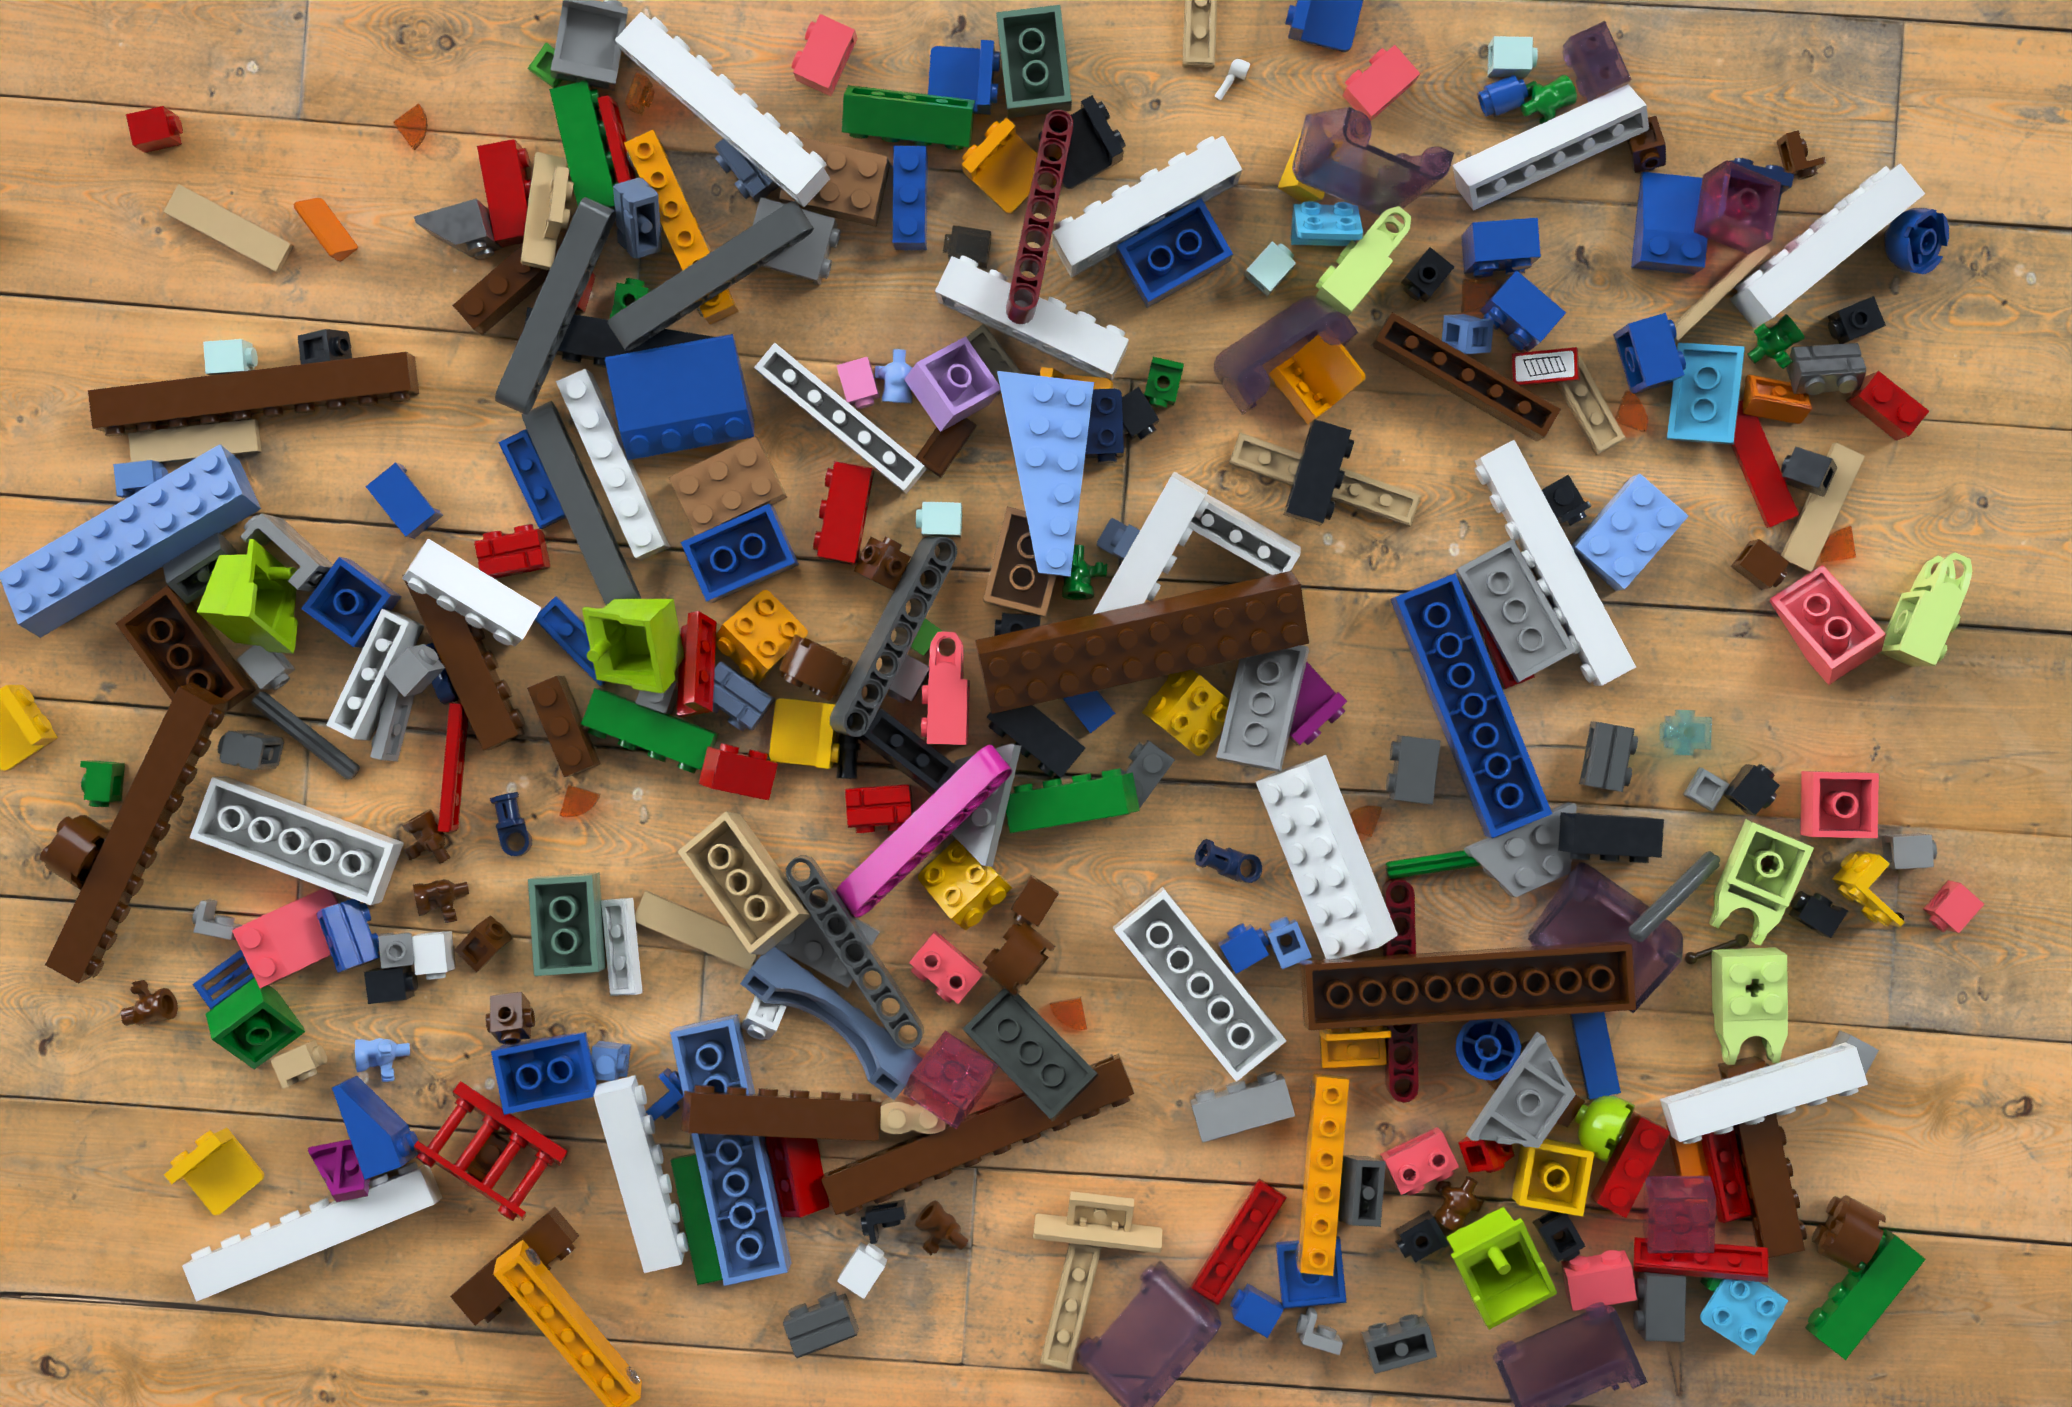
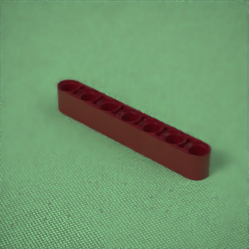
[1006,110,1073,324]
[1381,878,1419,1103]

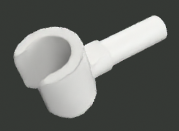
[1214,59,1250,101]

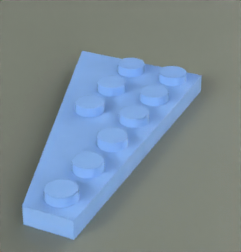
[997,371,1094,577]

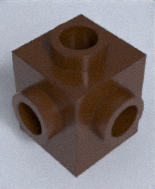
[854,537,911,591]
[486,991,535,1045]

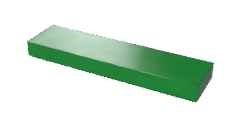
[670,1153,723,1285]

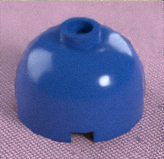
[1884,208,1949,274]
[1455,1018,1521,1080]

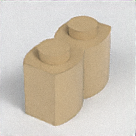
[881,1096,947,1134]

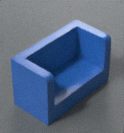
[365,462,443,539]

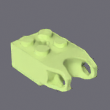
[1314,206,1411,322]
[1879,553,1973,667]
[1709,819,1814,946]
[1711,947,1788,1065]

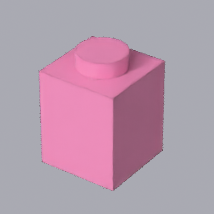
[836,357,880,409]

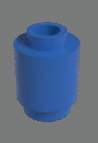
[1477,75,1528,117]

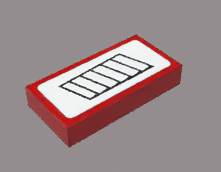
[1512,347,1580,386]

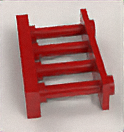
[414,1081,568,1221]

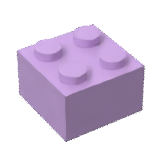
[904,336,1001,432]

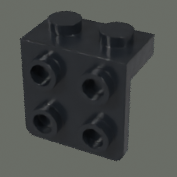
[1038,95,1126,189]

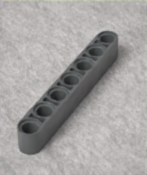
[495,197,616,415]
[608,201,814,351]
[522,401,641,605]
[830,536,957,737]
[786,855,924,1049]

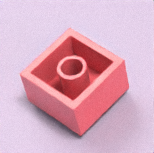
[1800,771,1879,838]

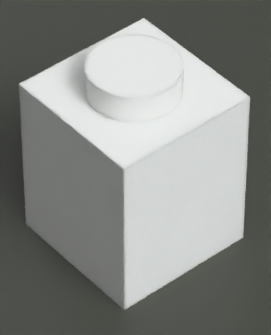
[412,931,455,980]
[837,1242,887,1299]

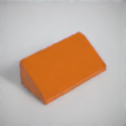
[293,198,358,262]
[1743,375,1812,424]
[1666,1125,1710,1192]

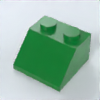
[206,978,305,1070]

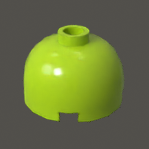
[1575,1096,1635,1163]

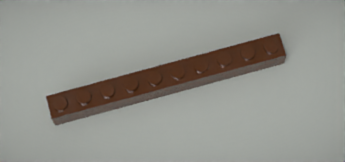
[88,352,419,436]
[45,683,227,984]
[821,1054,1134,1216]

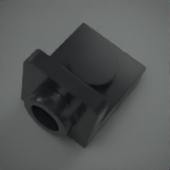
[298,329,352,364]
[1542,474,1591,526]
[861,1199,907,1244]

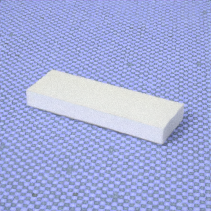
[601,898,643,996]

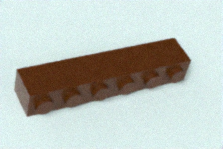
[1371,312,1561,442]
[402,574,525,751]
[1718,1056,1807,1258]
[681,1085,882,1141]

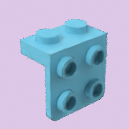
[1290,201,1363,246]
[1700,1279,1788,1355]

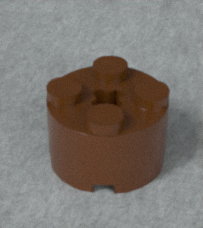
[779,634,853,701]
[40,815,110,890]
[983,922,1056,997]
[1812,1195,1886,1272]

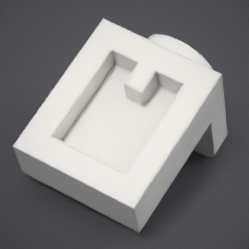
[741,996,787,1040]

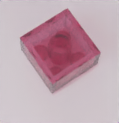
[1694,160,1781,254]
[903,1030,998,1130]
[1643,1176,1716,1253]

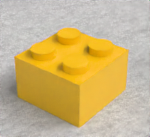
[1512,1138,1594,1217]

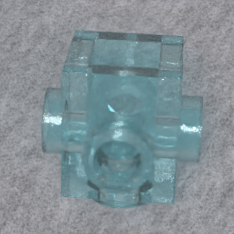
[1659,710,1712,755]

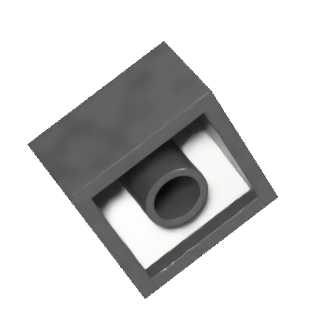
[414,199,502,259]

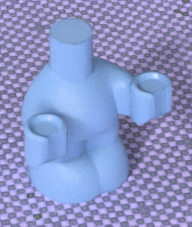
[874,349,912,403]
[355,1038,410,1082]

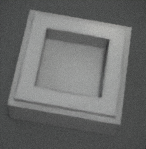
[1683,767,1730,812]

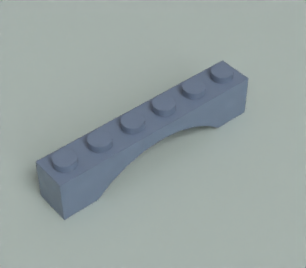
[740,946,924,1100]

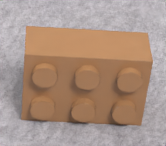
[779,136,890,227]
[668,436,787,535]
[983,506,1056,618]

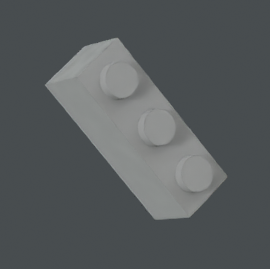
[1190,1072,1295,1143]

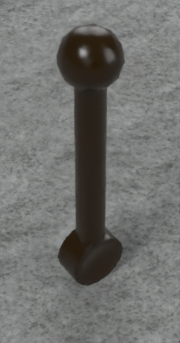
[1685,934,1749,964]

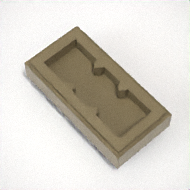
[967,324,1023,395]

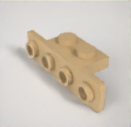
[520,152,573,270]
[1033,1191,1162,1253]

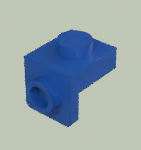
[646,1068,684,1121]

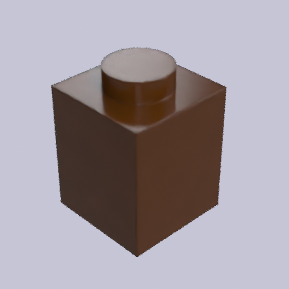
[1731,539,1790,590]
[1011,875,1059,927]

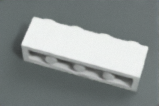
[1188,494,1301,575]
[402,539,541,647]
[326,609,424,741]

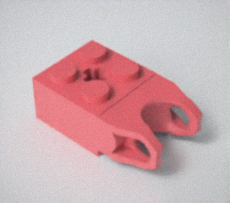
[921,632,970,745]

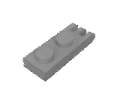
[370,681,415,761]

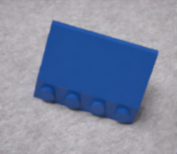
[605,334,754,460]

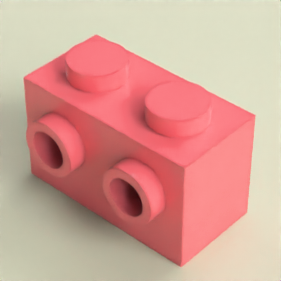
[791,14,858,96]
[1342,45,1420,124]
[909,930,984,1004]
[1380,1127,1459,1195]
[1561,1250,1637,1311]

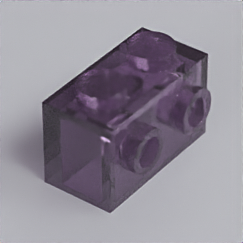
[1562,21,1632,102]

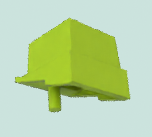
[197,539,298,653]
[582,599,685,693]
[1447,1207,1558,1330]

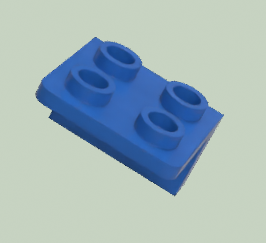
[1285,0,1363,52]
[928,40,1000,115]

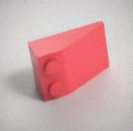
[1769,565,1886,685]
[232,888,339,988]

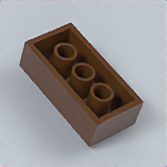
[115,585,256,713]

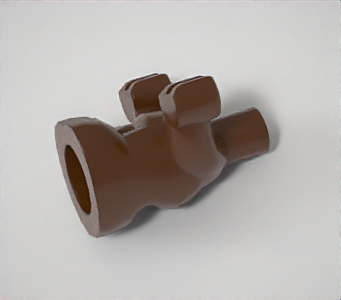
[402,809,451,864]
[413,879,469,923]
[120,980,178,1026]
[1434,1176,1484,1232]
[915,1200,968,1255]

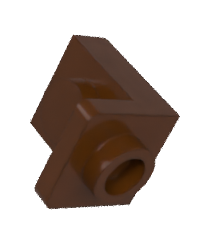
[1627,116,1666,173]
[1777,130,1826,180]
[454,916,512,973]
[466,1132,509,1182]

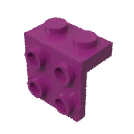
[1289,662,1348,745]

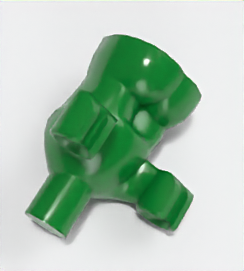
[1520,75,1577,124]
[1747,314,1805,369]
[1062,545,1108,600]

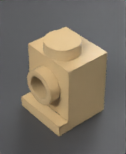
[270,1040,327,1089]

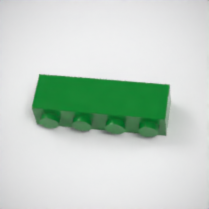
[549,80,618,210]
[842,85,975,150]
[581,688,719,773]
[1006,768,1140,833]
[1805,1228,1926,1360]

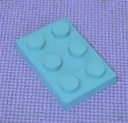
[1667,343,1745,445]

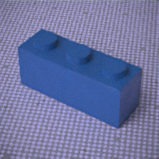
[892,146,928,250]

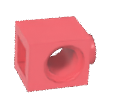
[1923,880,1984,933]

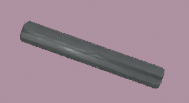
[251,691,360,780]
[1628,851,1720,942]

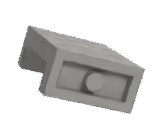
[551,0,628,91]
[753,197,841,285]
[240,513,333,592]

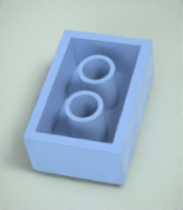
[1571,474,1688,591]

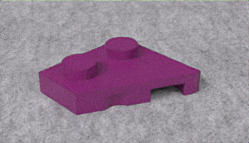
[308,1139,370,1202]

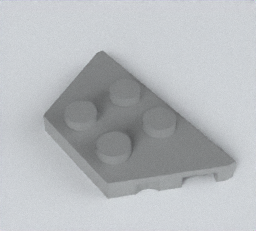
[951,744,1021,867]
[1464,802,1577,898]
[1466,1031,1576,1148]

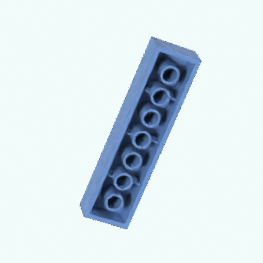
[0,444,261,638]
[670,1014,792,1286]

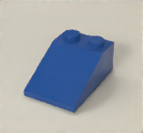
[1631,172,1708,275]
[491,1032,597,1115]
[332,1076,418,1180]

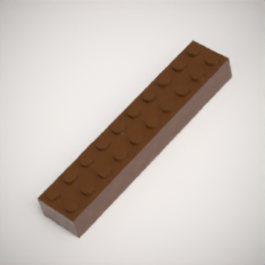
[975,571,1309,714]
[1300,941,1636,1030]

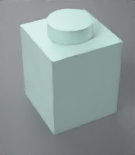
[1488,36,1538,78]
[1244,241,1296,297]
[203,339,258,375]
[916,502,962,537]

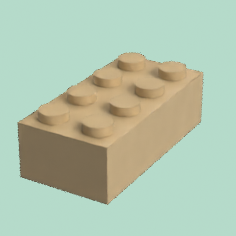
[677,811,811,955]

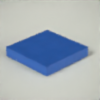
[1275,1236,1347,1309]

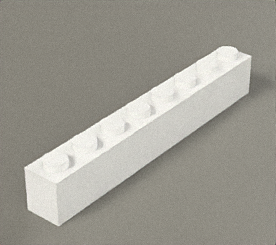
[615,12,830,207]
[1474,440,1636,686]
[182,1162,442,1302]

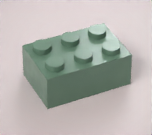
[996,5,1072,118]
[528,872,606,976]

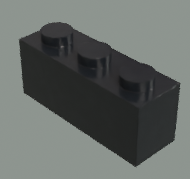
[1283,419,1354,526]
[987,705,1085,778]
[857,708,958,795]
[1558,812,1664,863]

